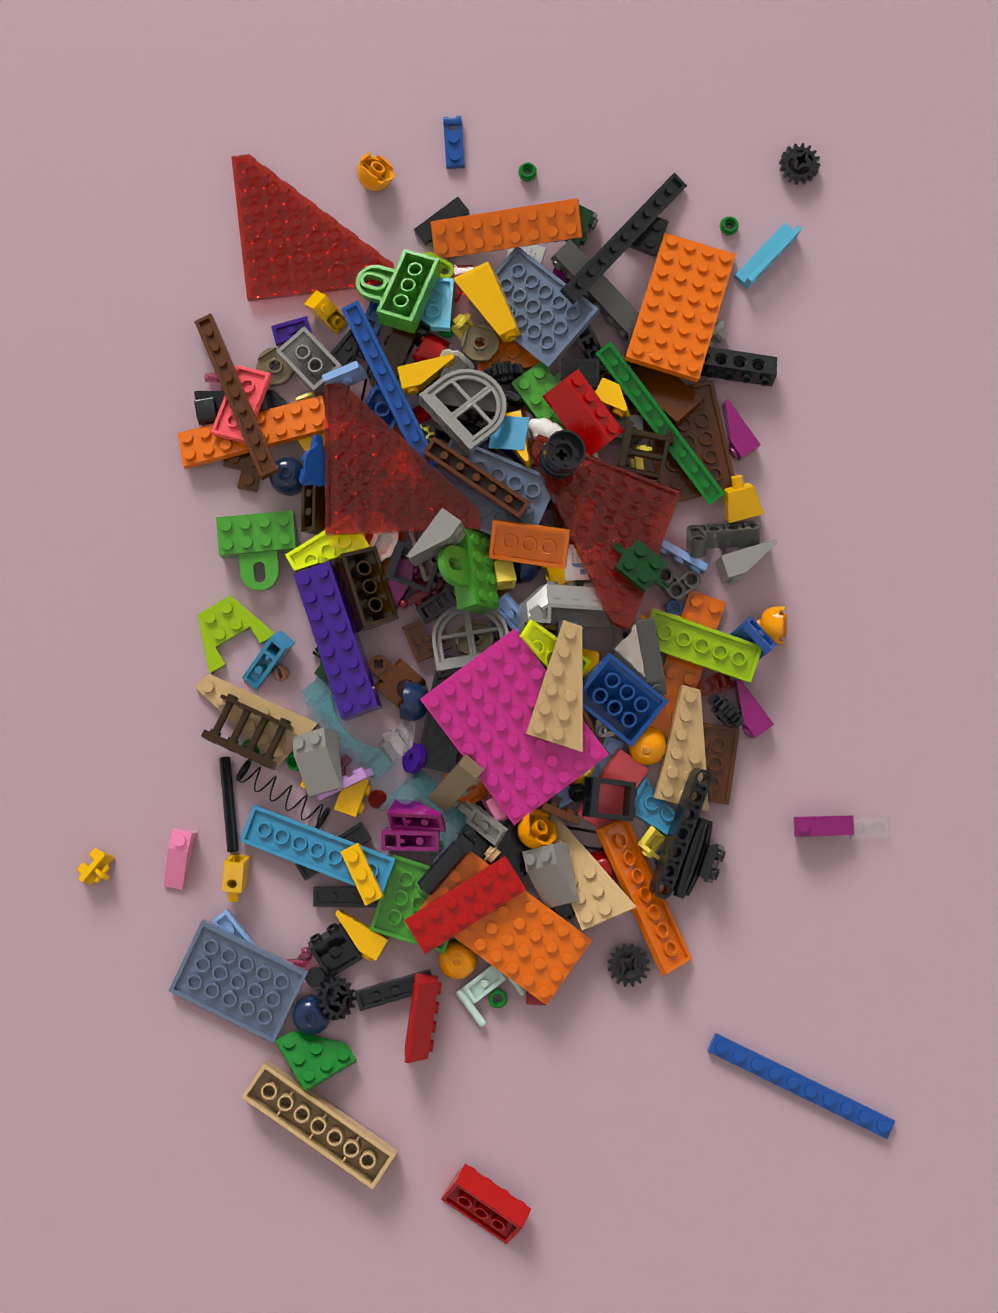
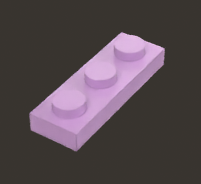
[316,767,374,801]

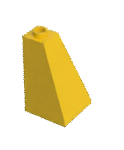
[454,261,521,342]

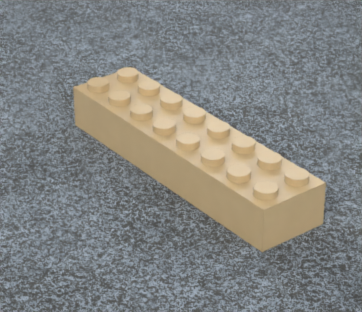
[241,1059,397,1190]

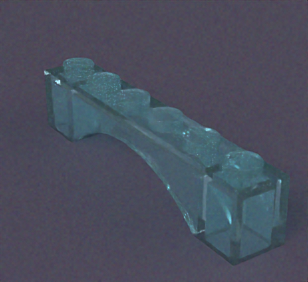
[301,677,396,779]

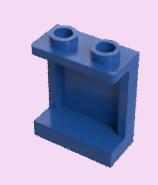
[729,616,777,660]

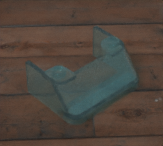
[378,771,470,862]

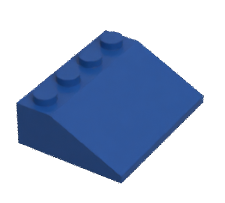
[583,653,669,747]

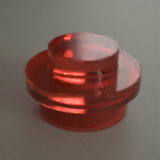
[368,790,387,809]

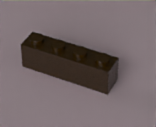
[368,322,421,387]
[301,460,332,535]

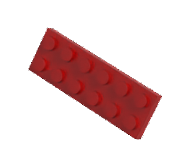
[404,856,526,954]

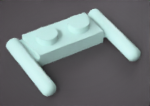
[455,965,527,1027]

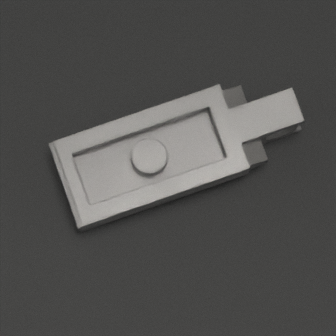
[458,801,508,846]

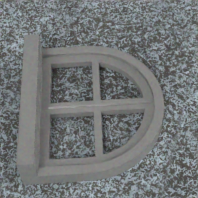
[418,369,506,457]
[432,604,509,678]

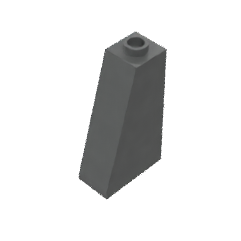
[436,367,509,417]

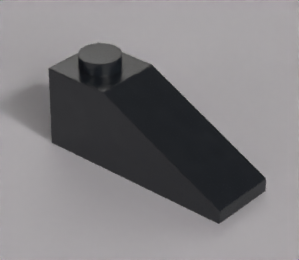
[576,324,608,375]

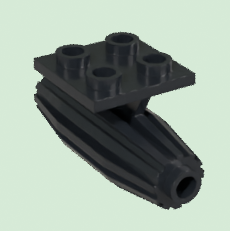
[673,817,726,899]

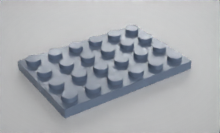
[468,248,600,369]
[421,439,558,536]
[169,919,309,1043]

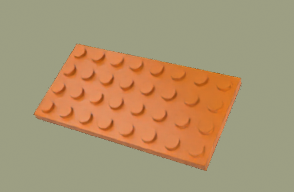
[625,233,736,383]
[418,851,592,1005]

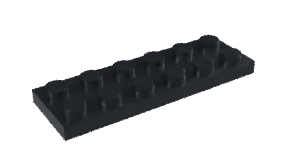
[420,654,458,773]

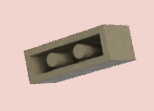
[428,754,484,813]

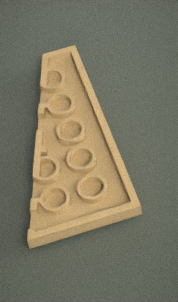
[526,620,583,752]
[195,673,319,766]
[653,685,709,812]
[549,815,637,931]

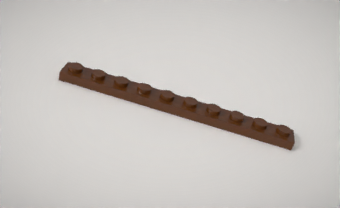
[194,313,280,480]

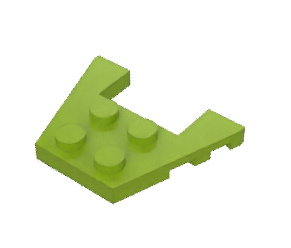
[197,595,275,674]

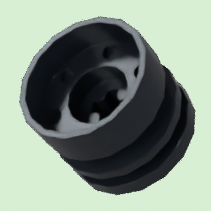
[538,430,586,480]

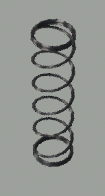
[236,759,331,829]

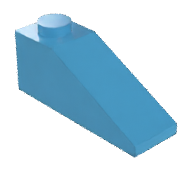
[242,631,295,690]

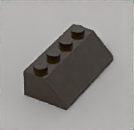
[334,546,399,633]

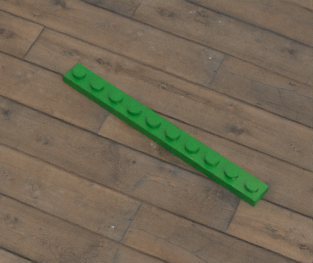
[596,341,725,505]

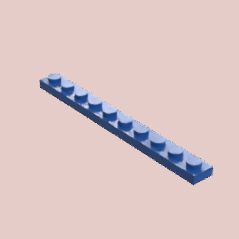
[341,300,438,477]
[707,1032,895,1139]

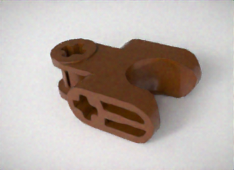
[369,655,427,709]

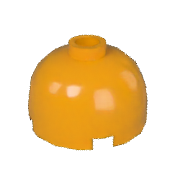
[357,153,395,192]
[757,606,787,645]
[628,726,666,765]
[517,809,557,849]
[438,940,477,980]

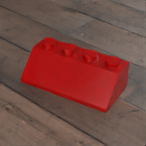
[542,369,624,458]
[404,973,442,1063]
[441,1164,531,1244]

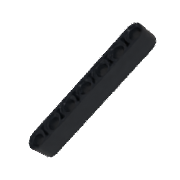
[649,768,712,899]

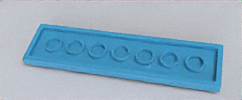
[240,805,397,894]

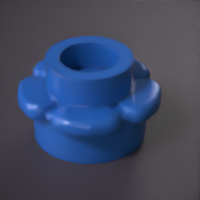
[665,600,683,616]

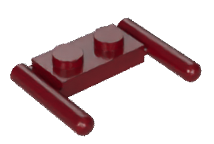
[400,578,448,610]

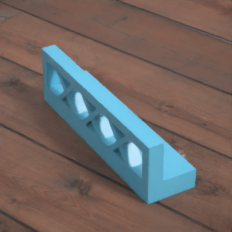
[734,223,802,289]

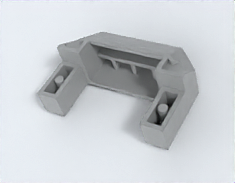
[519,581,642,663]

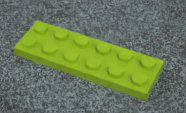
[649,608,762,683]

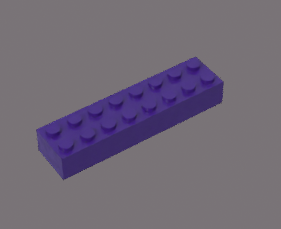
[293,561,383,721]

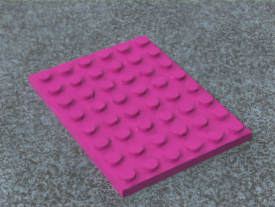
[420,628,609,825]

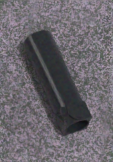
[417,832,475,895]

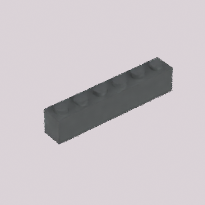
[551,239,639,340]

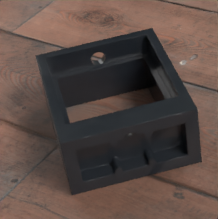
[385,541,440,594]
[582,777,637,822]

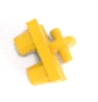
[77,848,115,885]

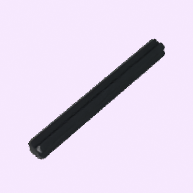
[219,756,238,853]

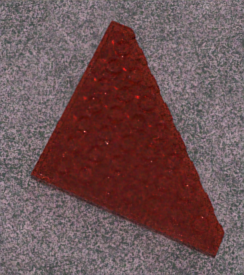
[231,154,394,302]
[325,383,481,536]
[530,434,681,631]

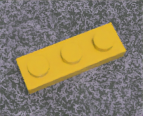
[341,843,384,906]

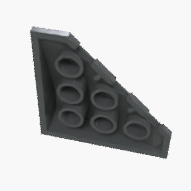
[613,617,667,696]

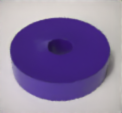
[402,742,426,774]

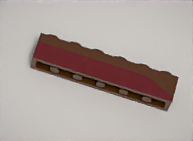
[423,437,531,522]

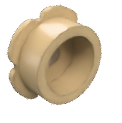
[483,846,501,863]

